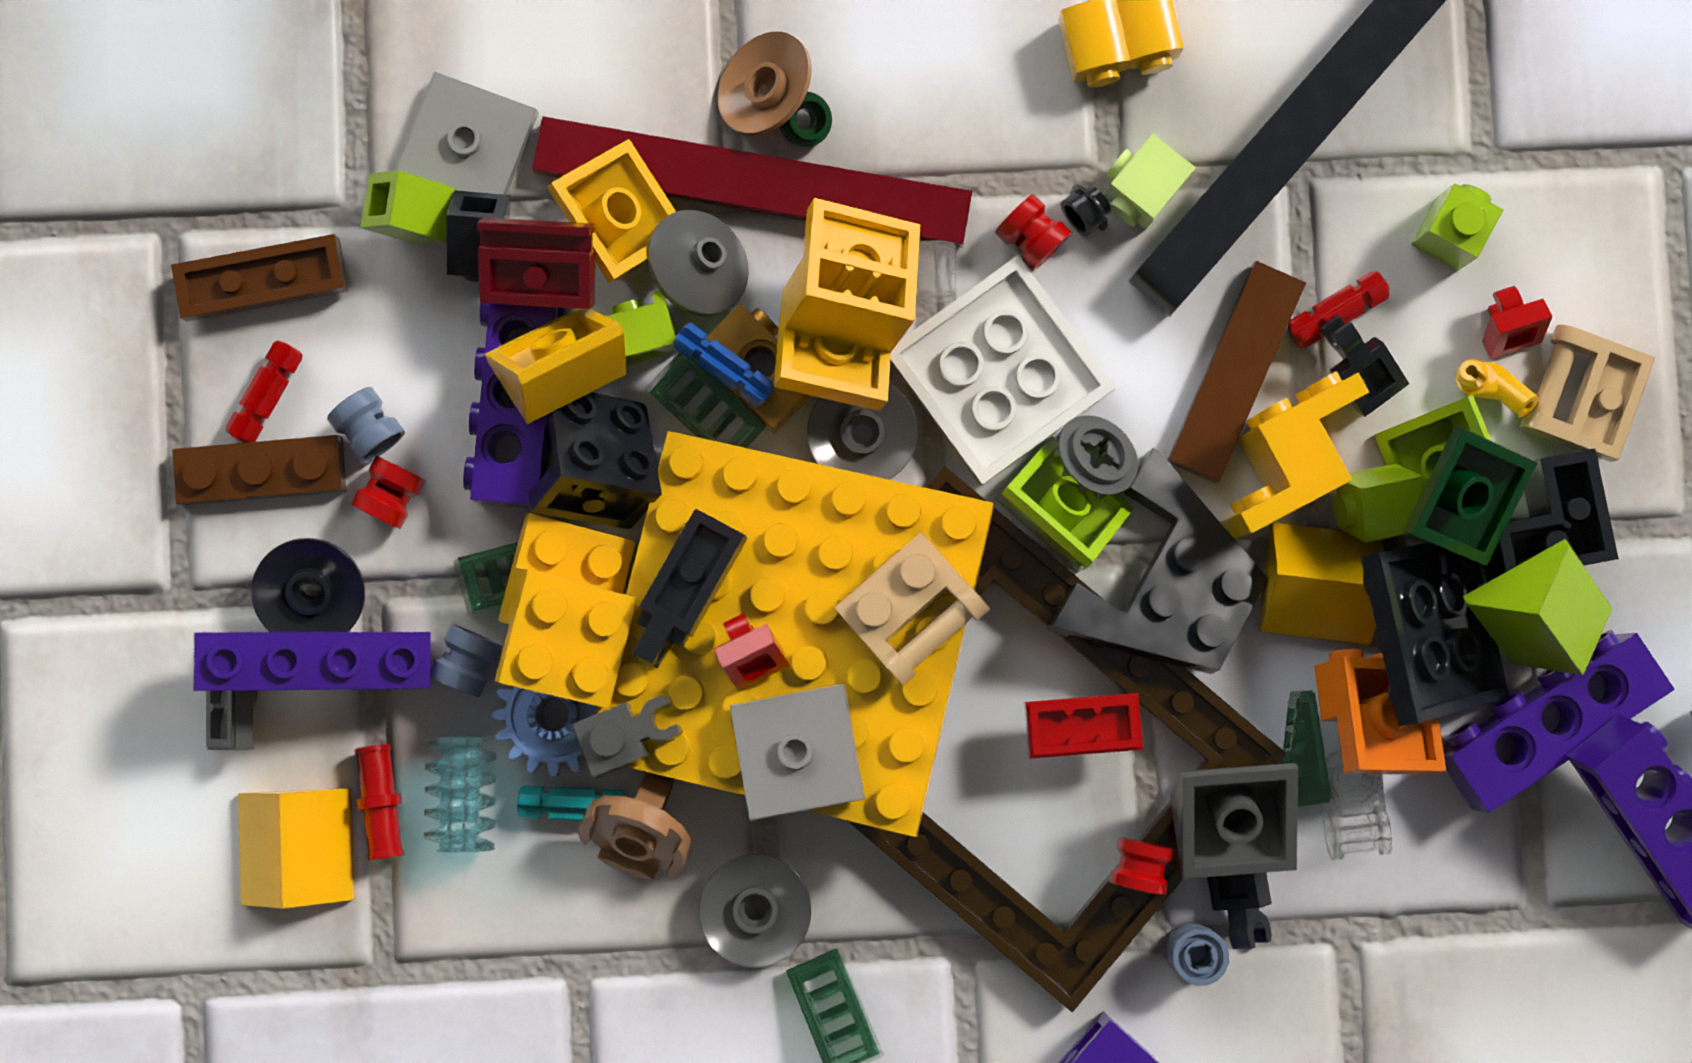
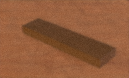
[1167,261,1306,483]

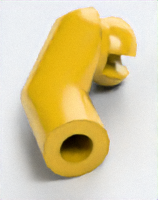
[1455,359,1539,418]

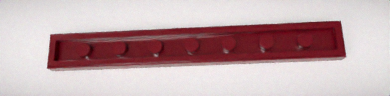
[532,116,973,248]

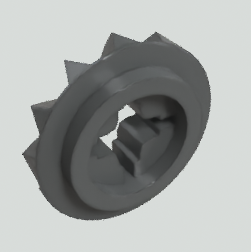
[1054,415,1138,500]

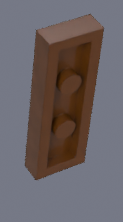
[171,234,349,322]
[172,435,347,505]

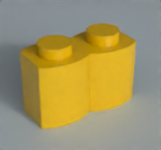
[1058,0,1184,88]

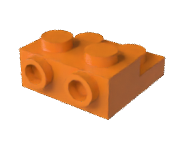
[1314,649,1446,775]

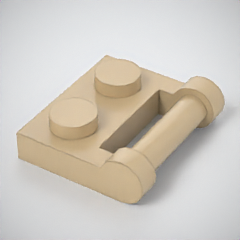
[1519,324,1656,462]
[835,532,990,686]

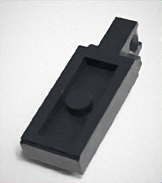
[632,509,748,668]

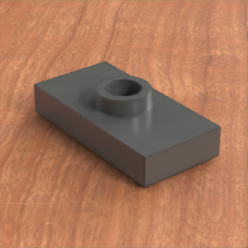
[206,691,257,750]

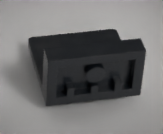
[528,392,662,530]

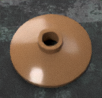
[718,31,812,136]

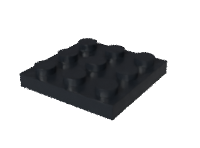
[1360,542,1509,726]

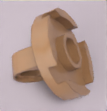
[578,772,692,879]

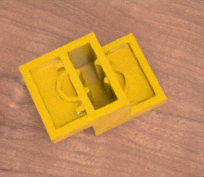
[774,198,920,411]
[1220,371,1369,539]
[495,513,637,709]

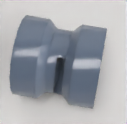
[327,387,405,464]
[430,624,502,697]
[1165,923,1229,985]

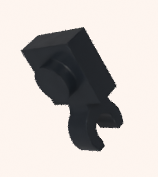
[1319,314,1410,417]
[1207,873,1272,949]

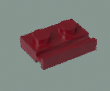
[477,218,595,309]

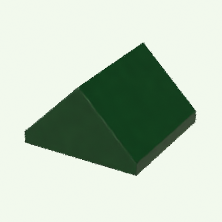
[1404,425,1538,566]

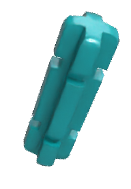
[517,785,627,821]

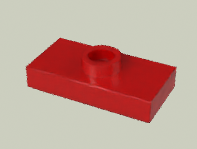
[1024,693,1143,759]

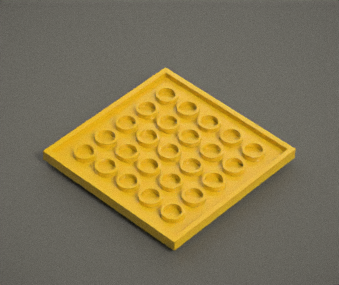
[596,431,994,837]

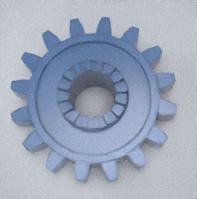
[492,687,597,776]

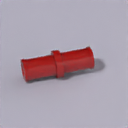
[354,744,404,861]

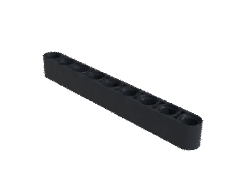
[1128,0,1446,317]

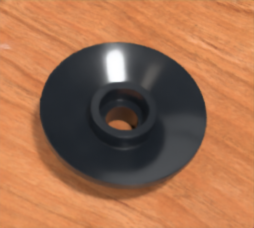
[251,538,365,632]

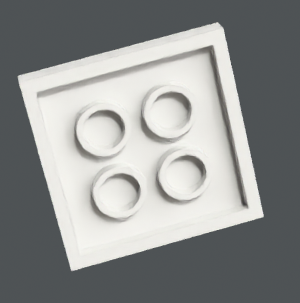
[890,255,1116,486]

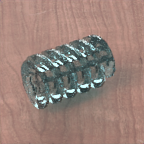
[423,736,497,852]

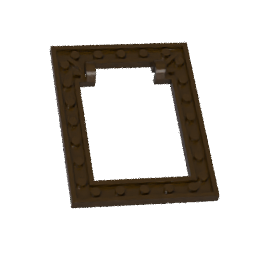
[846,466,1287,1013]

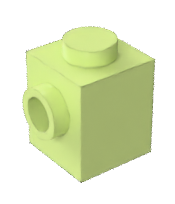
[1104,133,1196,230]

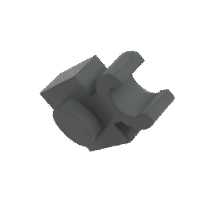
[573,696,683,778]

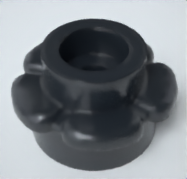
[1061,184,1111,237]

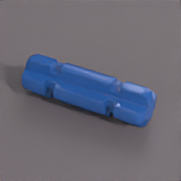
[673,323,775,408]

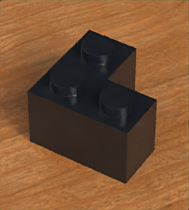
[1484,448,1619,583]

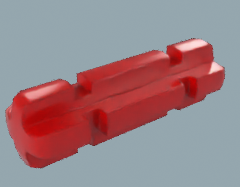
[1288,271,1390,348]
[225,340,303,443]

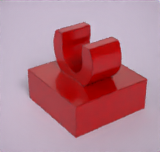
[1482,286,1553,359]
[714,613,790,691]

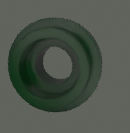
[779,91,832,147]

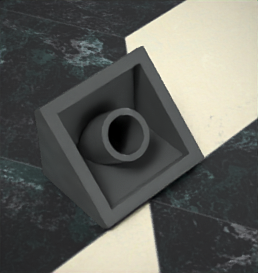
[1170,763,1298,879]

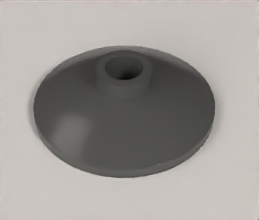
[647,210,749,316]
[807,384,918,480]
[699,854,811,968]

